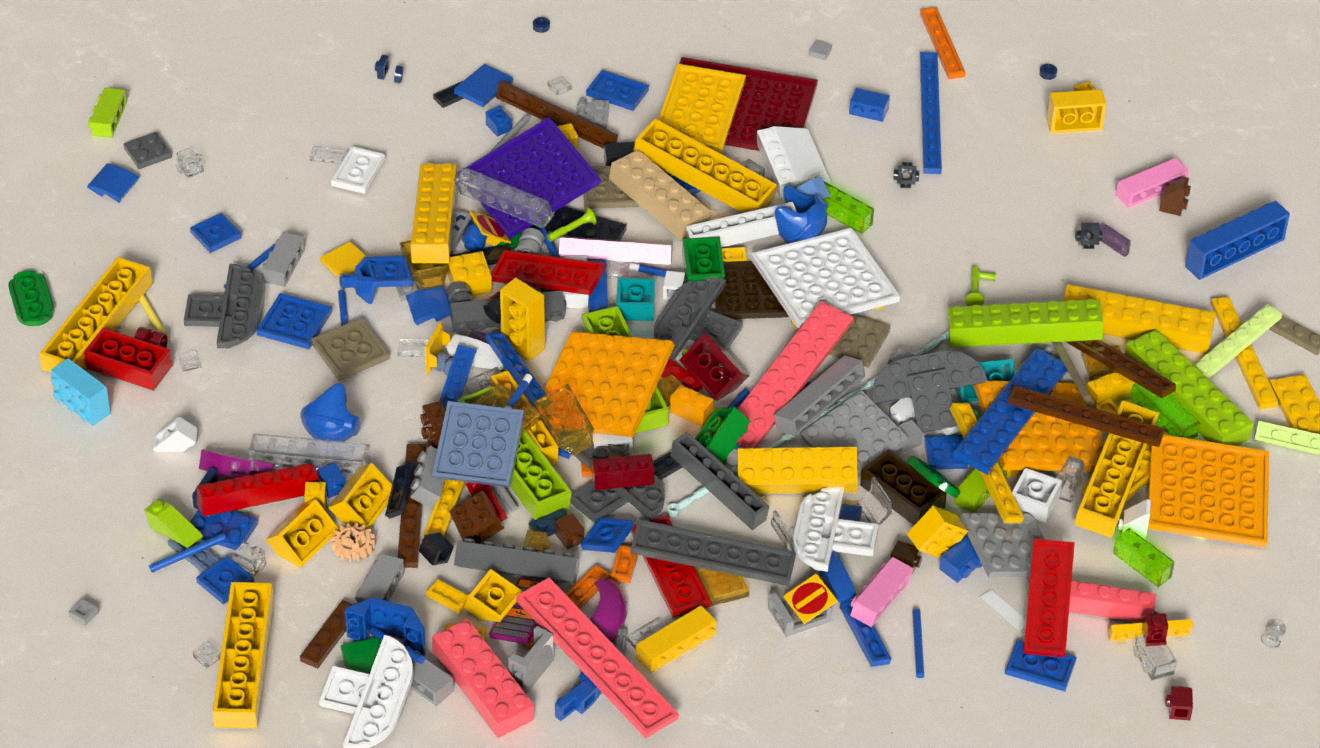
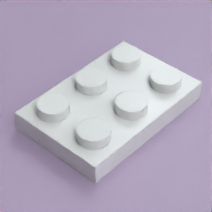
[331,146,385,194]

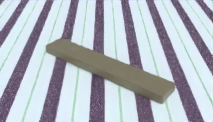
[1052,342,1097,409]

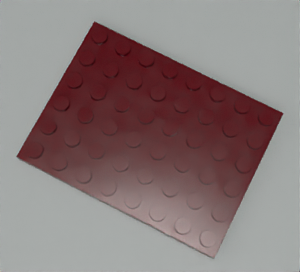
[679,57,818,151]

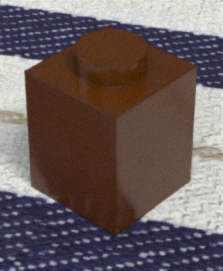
[555,513,584,549]

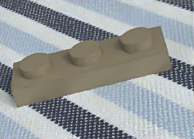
[1269,315,1320,355]

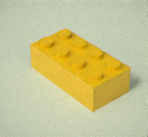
[500,278,545,362]

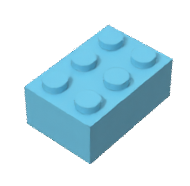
[50,358,111,426]

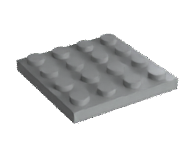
[800,390,909,478]
[960,513,1045,577]

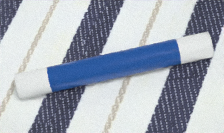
[630,262,668,277]
[505,374,532,409]

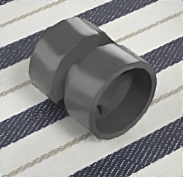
[446,281,474,303]

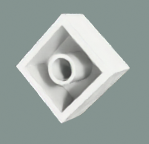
[1012,468,1062,523]

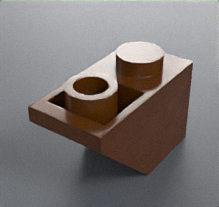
[1159,177,1191,216]

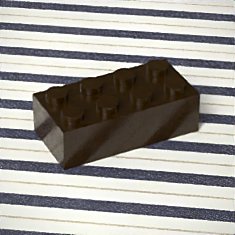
[860,449,947,525]

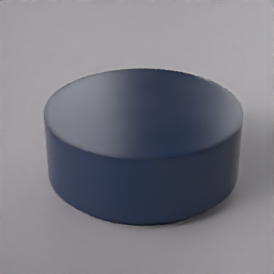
[533,17,550,33]
[1039,64,1057,80]
[394,65,403,83]

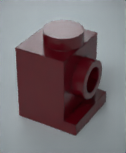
[1142,613,1169,646]

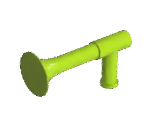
[547,207,597,242]
[965,266,996,306]

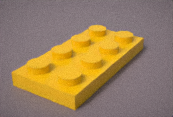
[1269,374,1320,434]

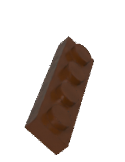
[300,600,354,669]

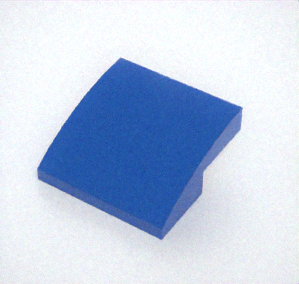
[87,163,139,203]
[406,286,450,325]

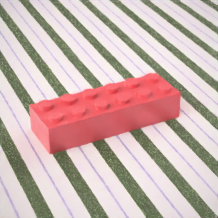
[432,619,534,738]

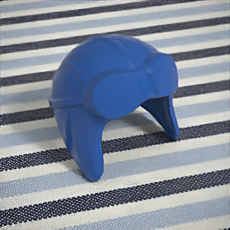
[774,185,829,244]
[300,383,361,444]

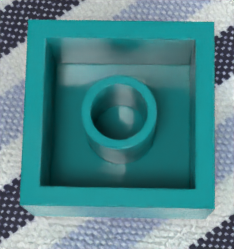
[616,278,655,321]

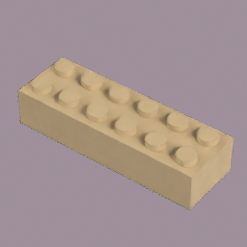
[609,149,712,241]

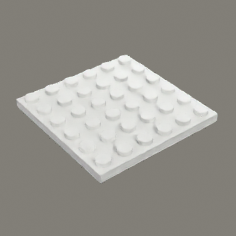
[751,228,900,329]

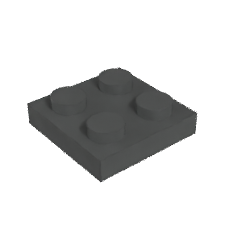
[123,132,172,169]

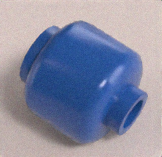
[462,224,487,251]

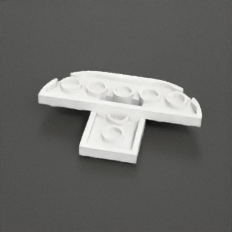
[793,487,879,572]
[319,635,414,748]

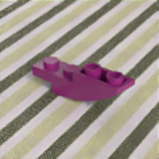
[199,449,275,478]

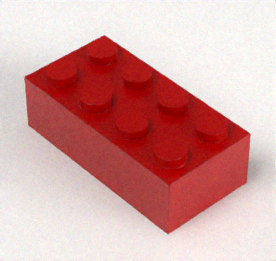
[84,328,173,391]

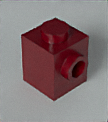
[1165,686,1193,720]

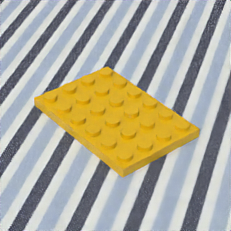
[658,64,746,153]

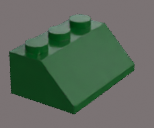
[682,237,725,283]
[695,407,751,465]

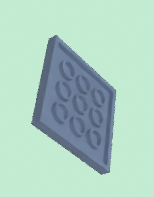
[432,401,525,488]

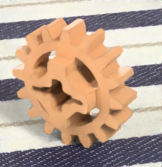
[331,523,375,562]

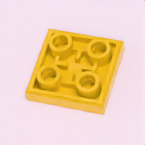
[320,241,367,278]

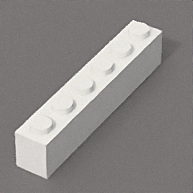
[686,202,797,248]

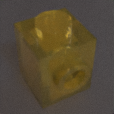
[657,374,683,407]
[523,530,550,553]

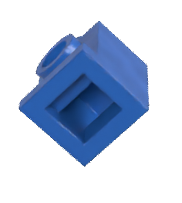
[485,105,512,137]

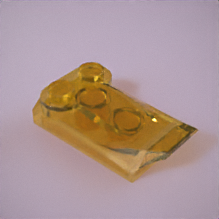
[399,240,449,289]
[534,383,594,455]

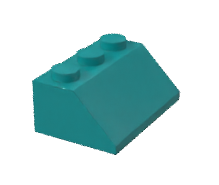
[955,359,1015,403]

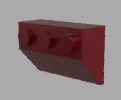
[679,333,750,401]
[590,454,654,490]

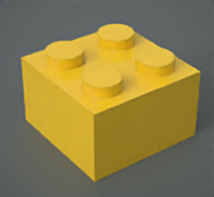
[447,251,492,296]
[907,506,968,559]

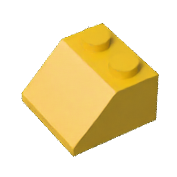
[464,569,523,622]

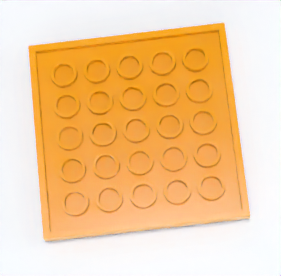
[534,331,675,437]
[974,381,1105,472]
[1148,435,1269,547]

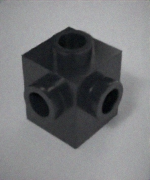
[893,162,919,188]
[1075,223,1103,249]

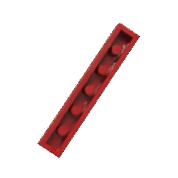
[197,463,318,517]

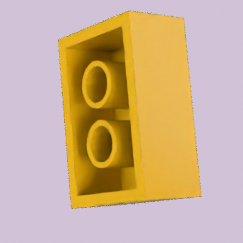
[1046,89,1106,133]

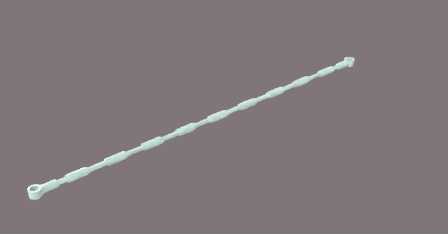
[667,330,949,517]

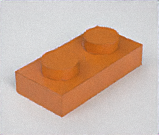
[611,545,638,583]

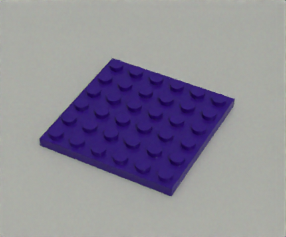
[457,117,602,239]

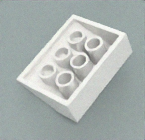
[757,126,831,198]

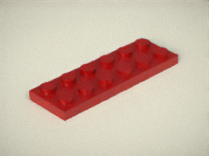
[491,250,605,295]
[631,515,711,617]
[1024,539,1075,658]

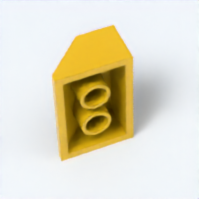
[328,462,392,530]
[265,499,339,568]

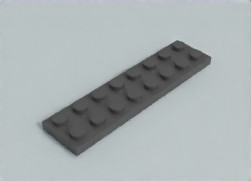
[630,519,796,586]

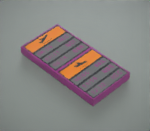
[489,577,557,645]

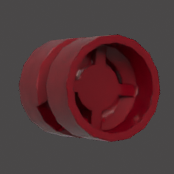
[134,327,168,348]

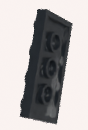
[545,206,627,240]

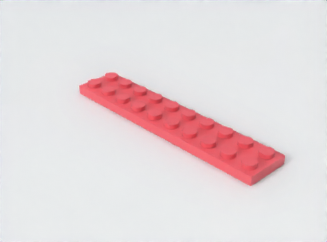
[737,301,854,449]
[516,578,679,739]

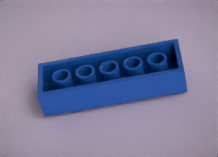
[1185,201,1290,280]

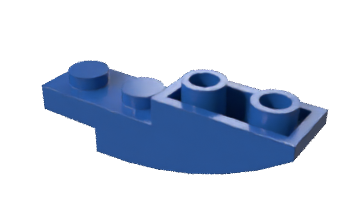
[555,672,602,721]

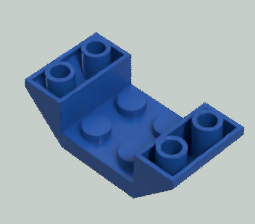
[345,597,426,657]

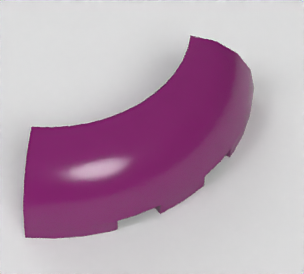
[589,579,627,643]

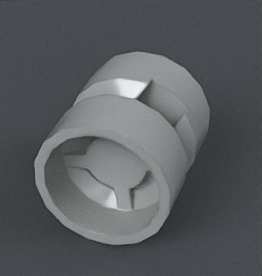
[515,228,545,255]

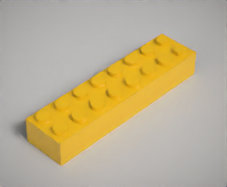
[634,119,777,213]
[411,163,457,263]
[39,257,153,373]
[1063,284,1216,354]
[1074,400,1159,538]
[213,582,274,728]

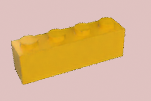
[636,606,717,673]

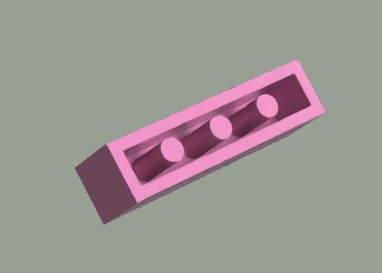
[1116,158,1189,208]
[850,557,914,627]

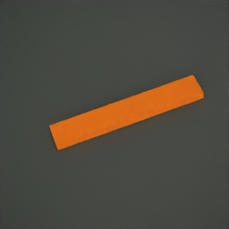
[920,7,965,79]
[520,565,611,650]

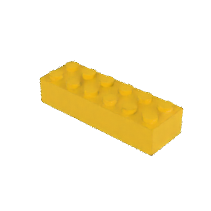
[738,447,858,494]

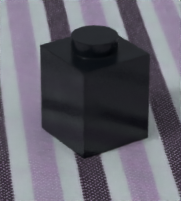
[419,532,454,566]

